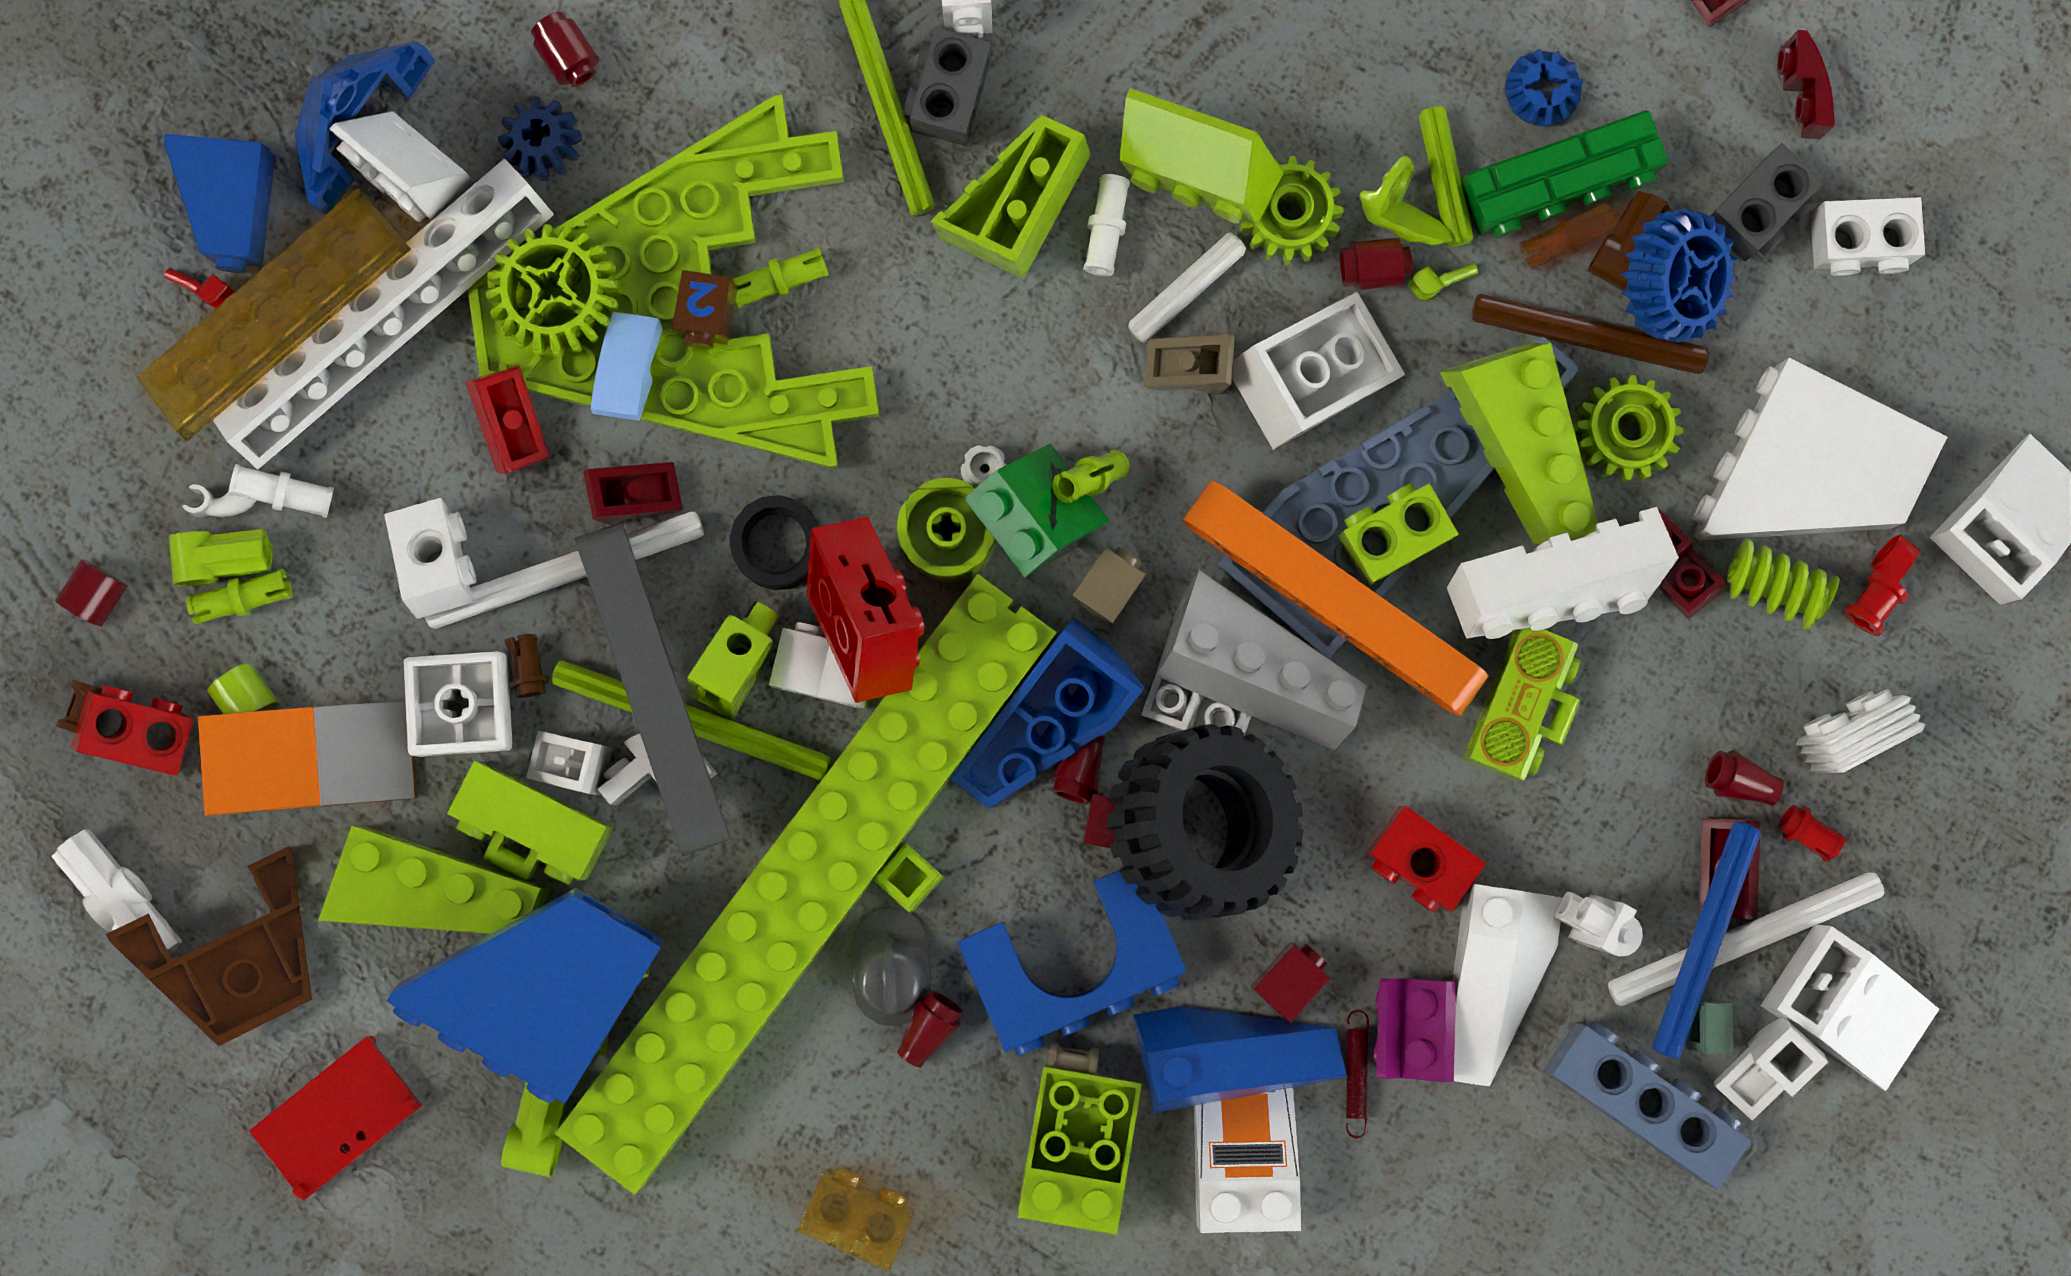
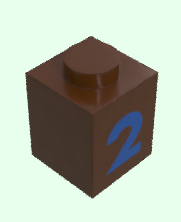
[672,270,737,349]

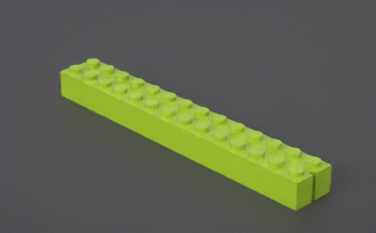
[555,574,1057,1195]

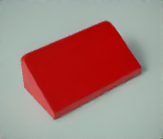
[466,366,550,474]

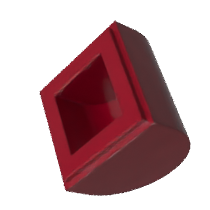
[55,559,128,627]

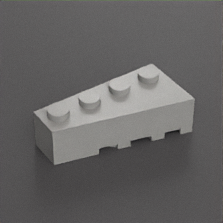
[1155,570,1367,751]

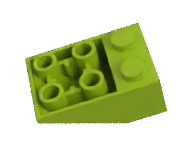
[1017,1066,1142,1235]

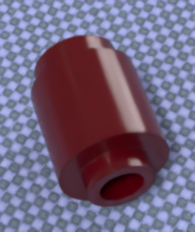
[531,12,599,87]
[1339,237,1413,291]

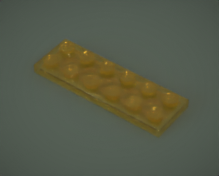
[137,188,411,442]

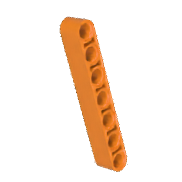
[1182,480,1489,717]

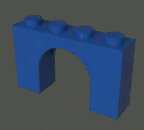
[957,870,1187,1056]

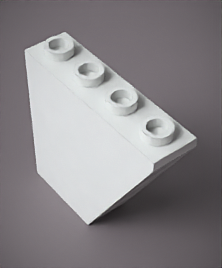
[1692,358,1947,540]

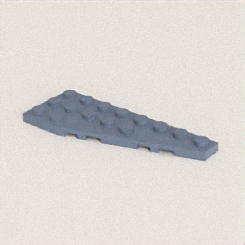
[1217,337,1580,659]

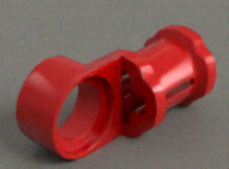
[1843,534,1920,636]

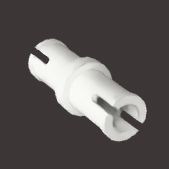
[1083,174,1130,276]
[228,464,334,518]

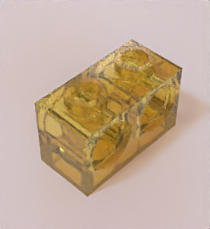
[797,1167,915,1271]

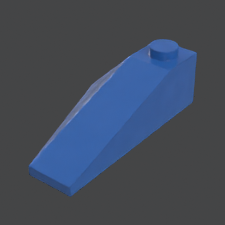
[950,617,1144,809]

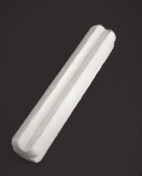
[1128,232,1246,343]

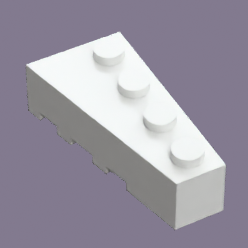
[1447,507,1679,639]

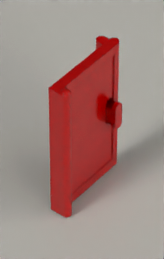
[249,1036,422,1201]

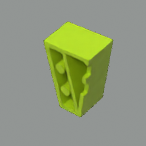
[930,114,1091,279]

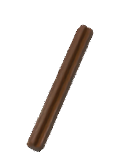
[1471,294,1709,374]

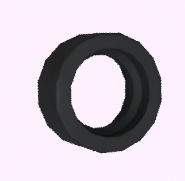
[729,495,820,590]

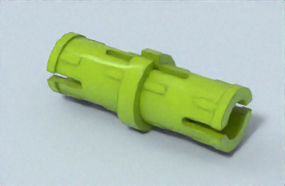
[731,246,829,308]
[1052,449,1130,503]
[186,569,293,625]

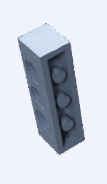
[1543,1021,1752,1190]

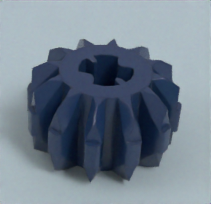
[498,96,582,181]

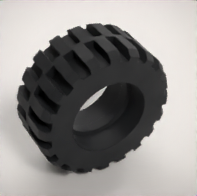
[1107,724,1304,921]

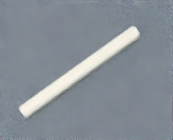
[425,511,704,629]
[1608,873,1884,1006]

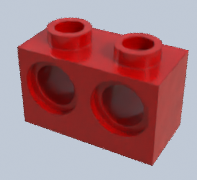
[71,685,194,776]

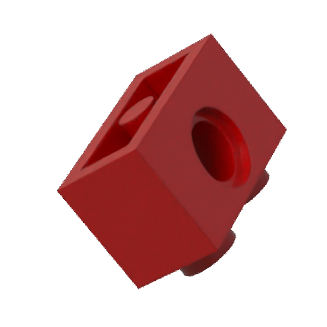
[1365,805,1487,914]

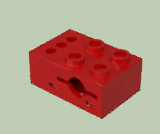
[806,516,924,703]

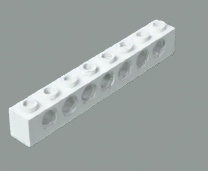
[208,158,554,470]

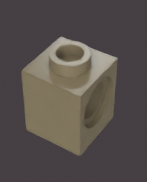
[1071,547,1146,627]

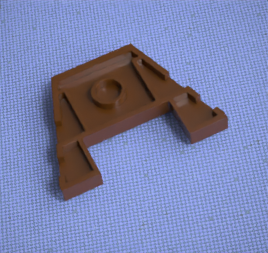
[106,846,312,1047]

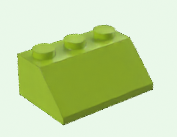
[1120,88,1283,225]

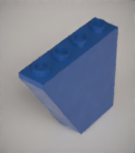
[386,888,662,1104]

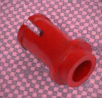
[1778,805,1846,862]

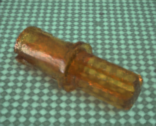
[1519,203,1617,270]

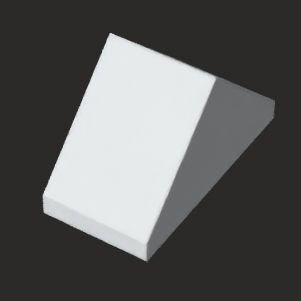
[526,731,613,796]

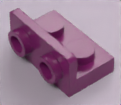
[1374,978,1457,1082]

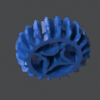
[1621,209,1738,342]

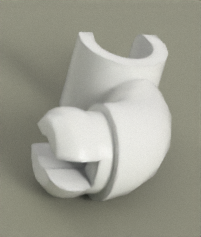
[182,484,257,518]

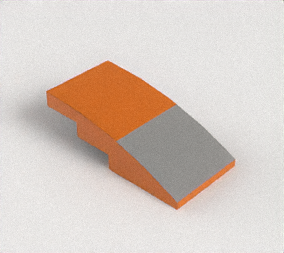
[198,701,417,816]

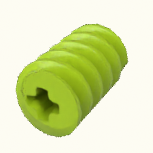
[1726,538,1840,631]

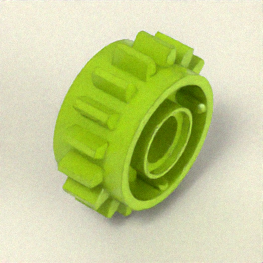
[1239,156,1344,265]
[1573,375,1684,483]

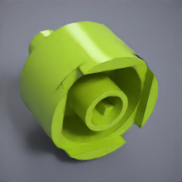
[897,478,996,582]

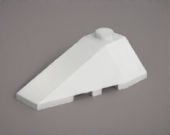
[1452,884,1563,1086]

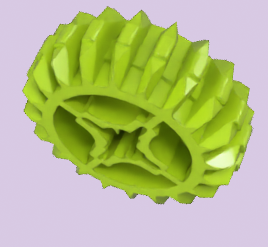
[486,224,620,357]

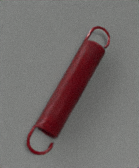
[1345,1009,1369,1139]

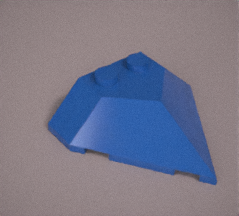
[295,41,435,218]

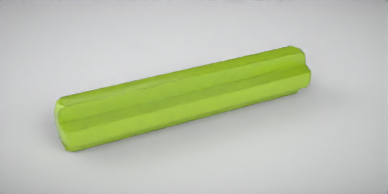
[1419,106,1473,247]

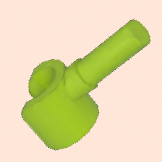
[1408,263,1478,301]

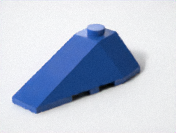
[1133,1006,1347,1113]

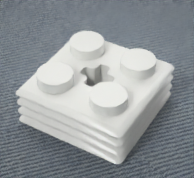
[404,651,512,757]
[1796,689,1925,773]

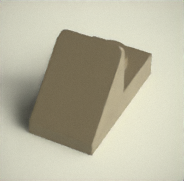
[1144,334,1235,395]

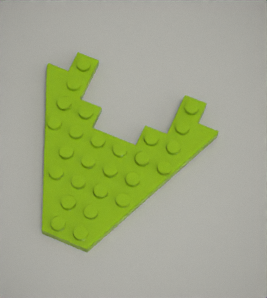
[468,94,880,469]

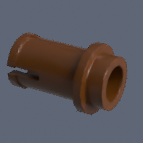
[505,634,549,698]

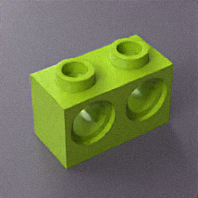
[1338,482,1459,587]

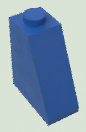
[164,134,275,273]

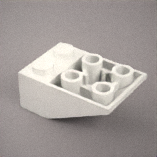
[330,111,475,224]
[1929,434,2071,605]
[1761,925,1939,1091]

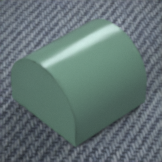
[1686,1001,1734,1054]

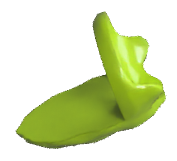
[1359,155,1453,245]

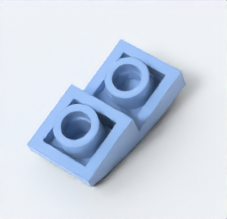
[591,312,663,421]

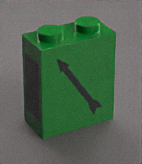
[964,444,1110,578]

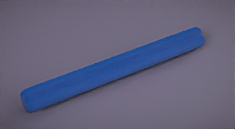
[1653,822,1761,1059]

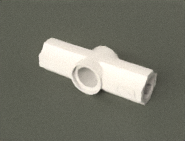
[51,829,183,955]

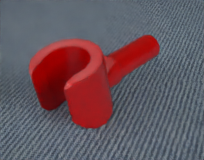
[164,268,235,309]

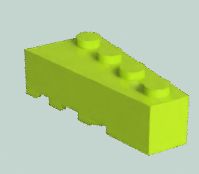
[1439,342,1598,545]
[318,825,550,934]

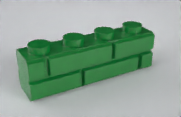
[1462,110,1668,239]

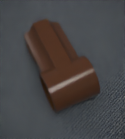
[1587,190,1674,291]

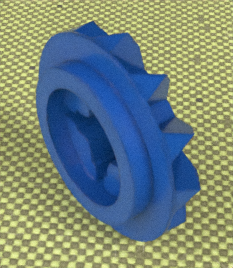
[1505,49,1583,126]

